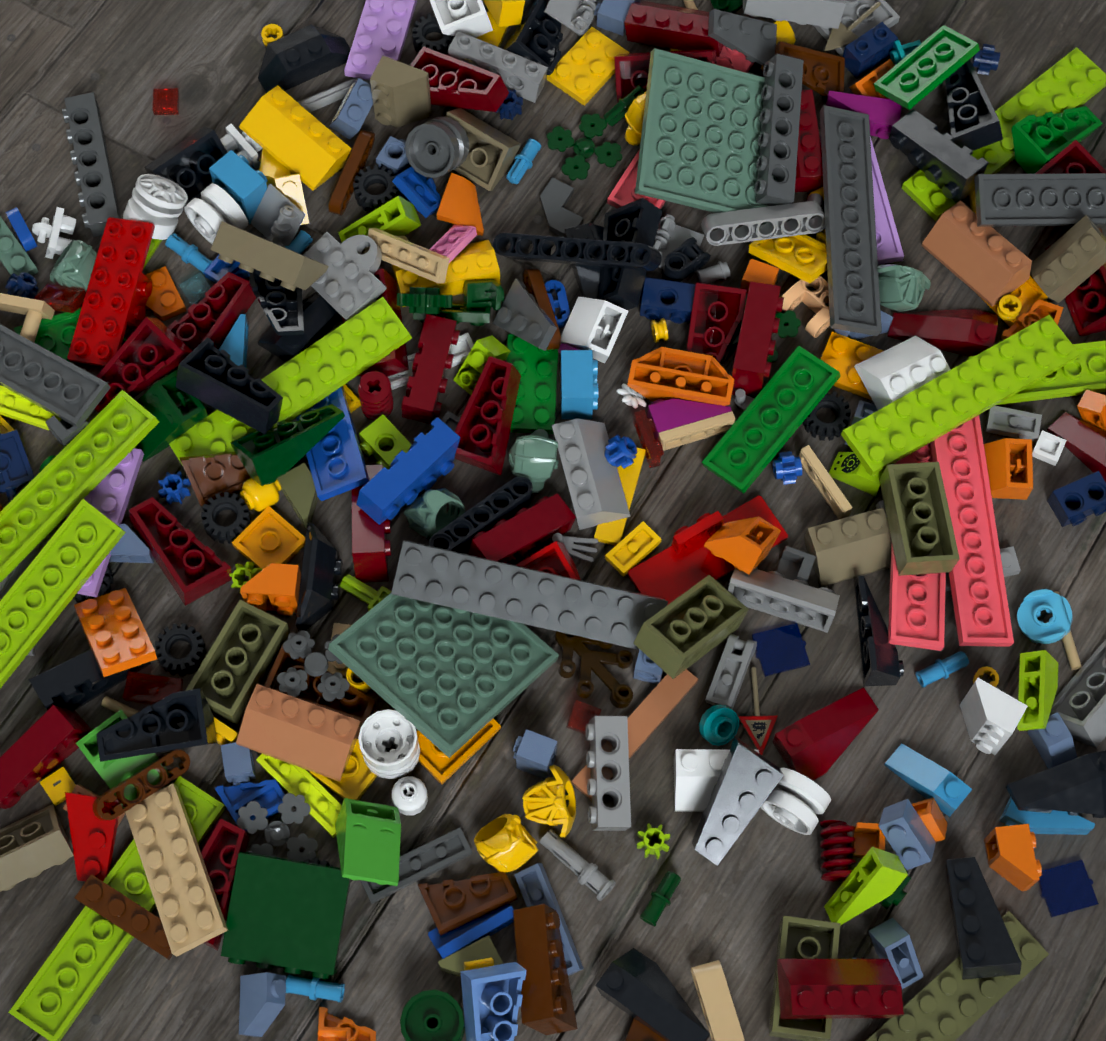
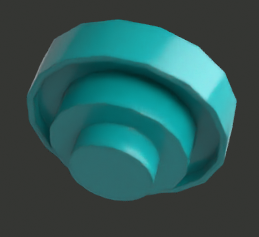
[699,704,739,746]

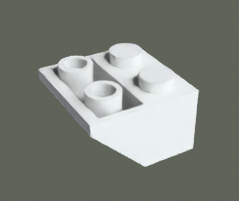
[561,296,628,364]

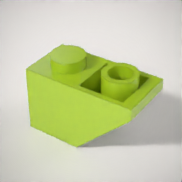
[453,335,511,395]

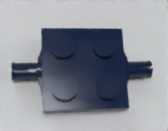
[0,430,34,503]

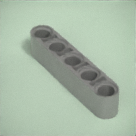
[701,201,825,246]

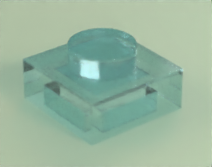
[179,272,211,305]

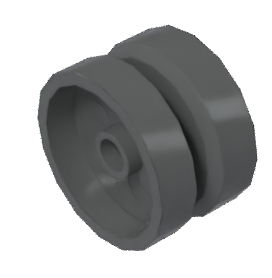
[405,116,469,178]

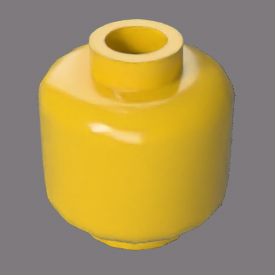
[240,478,281,512]

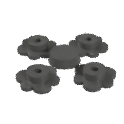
[277,631,350,702]
[237,793,318,862]

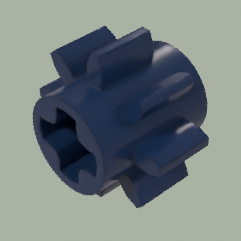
[972,44,1000,76]
[496,90,523,120]
[5,272,39,299]

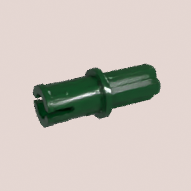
[604,84,644,127]
[640,871,681,927]

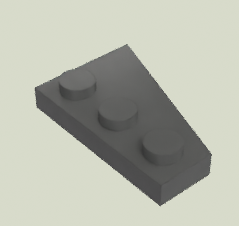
[708,9,777,67]
[492,278,557,351]

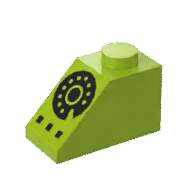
[829,452,884,496]

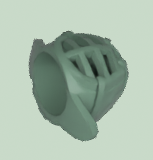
[50,240,97,298]
[877,264,931,312]
[508,429,558,493]
[404,488,465,540]

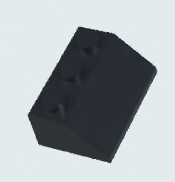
[144,127,228,210]

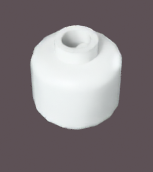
[391,776,428,815]

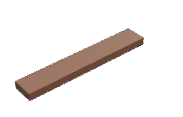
[571,669,699,801]

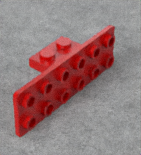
[67,217,155,367]
[628,495,788,605]

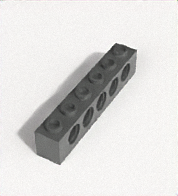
[754,54,804,206]
[62,92,121,237]

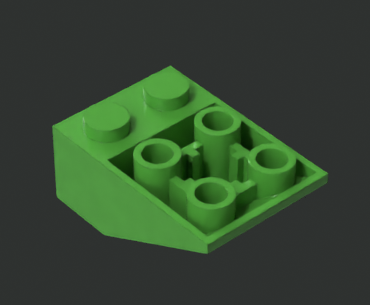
[76,710,174,805]
[335,798,401,886]

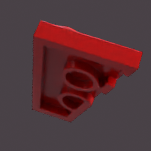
[65,792,121,882]

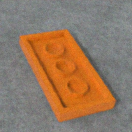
[74,588,157,677]

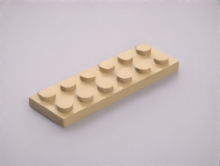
[125,783,228,957]

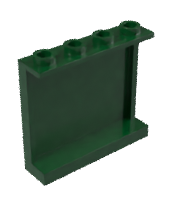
[221,852,353,979]

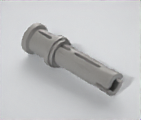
[540,829,616,901]

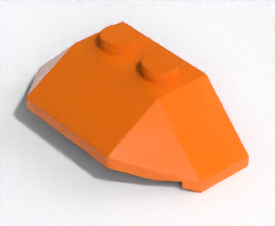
[627,347,734,406]

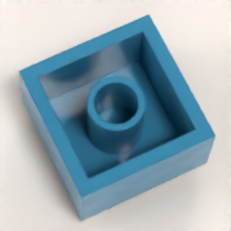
[209,150,267,224]
[560,350,598,419]

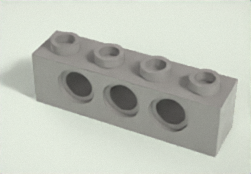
[448,31,548,103]
[585,716,631,831]

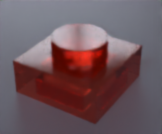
[153,88,179,115]
[566,700,602,734]

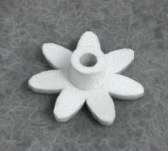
[617,383,647,409]

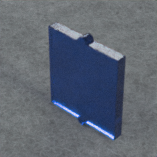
[752,623,810,677]
[1038,860,1099,918]

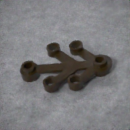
[555,631,633,709]

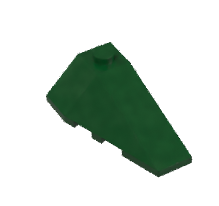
[230,404,345,486]

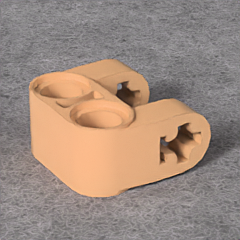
[782,276,830,338]

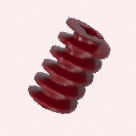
[358,371,394,421]
[819,820,856,882]

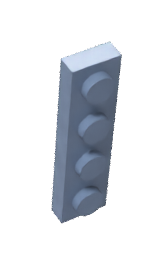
[514,863,584,976]

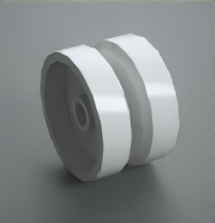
[184,183,248,244]
[761,768,831,835]

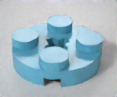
[1017,589,1073,644]

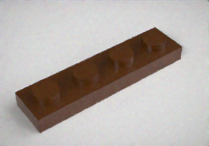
[75,874,173,960]

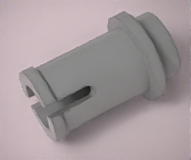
[697,261,730,284]

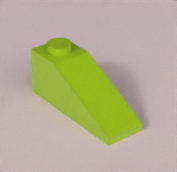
[338,195,421,250]
[1017,650,1058,731]
[824,847,908,926]

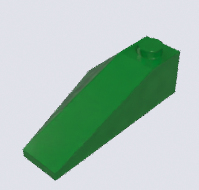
[1011,106,1103,174]

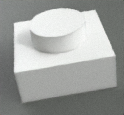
[1032,430,1067,466]

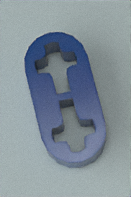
[5,207,37,252]
[544,280,570,328]

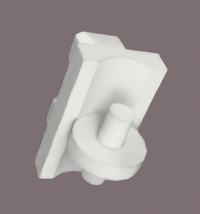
[220,124,262,170]
[32,207,76,259]

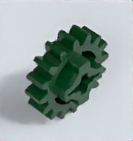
[397,287,453,314]

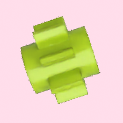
[229,561,263,594]
[636,823,670,859]

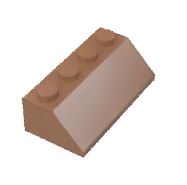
[922,201,1032,307]
[236,684,361,782]

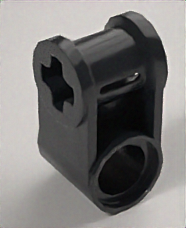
[662,237,711,282]

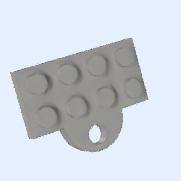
[304,232,387,321]

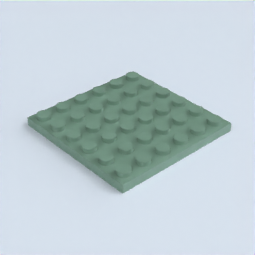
[635,48,783,225]
[328,593,559,758]

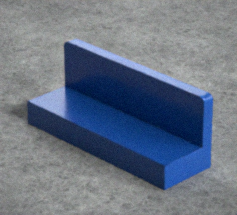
[428,904,514,959]

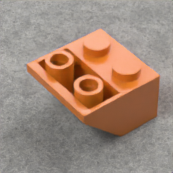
[984,438,1033,500]
[704,516,781,575]
[240,563,301,616]
[984,824,1042,891]

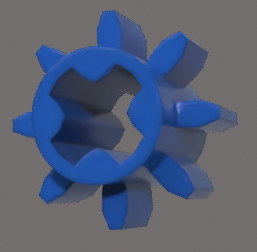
[605,435,637,469]
[772,451,802,485]
[158,471,191,505]

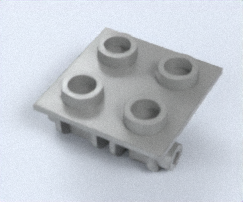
[544,0,601,37]
[250,184,306,247]
[653,214,704,269]

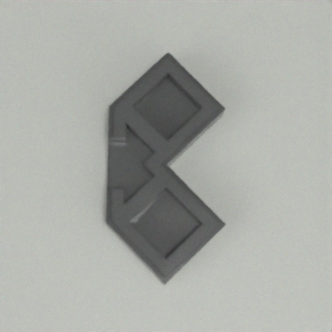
[540,177,583,237]

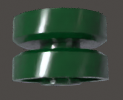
[400,989,465,1041]

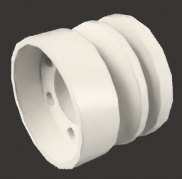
[123,174,188,240]
[358,709,421,779]

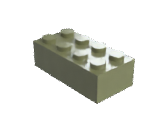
[879,462,960,576]
[633,575,749,679]
[186,600,291,726]
[769,916,840,1041]

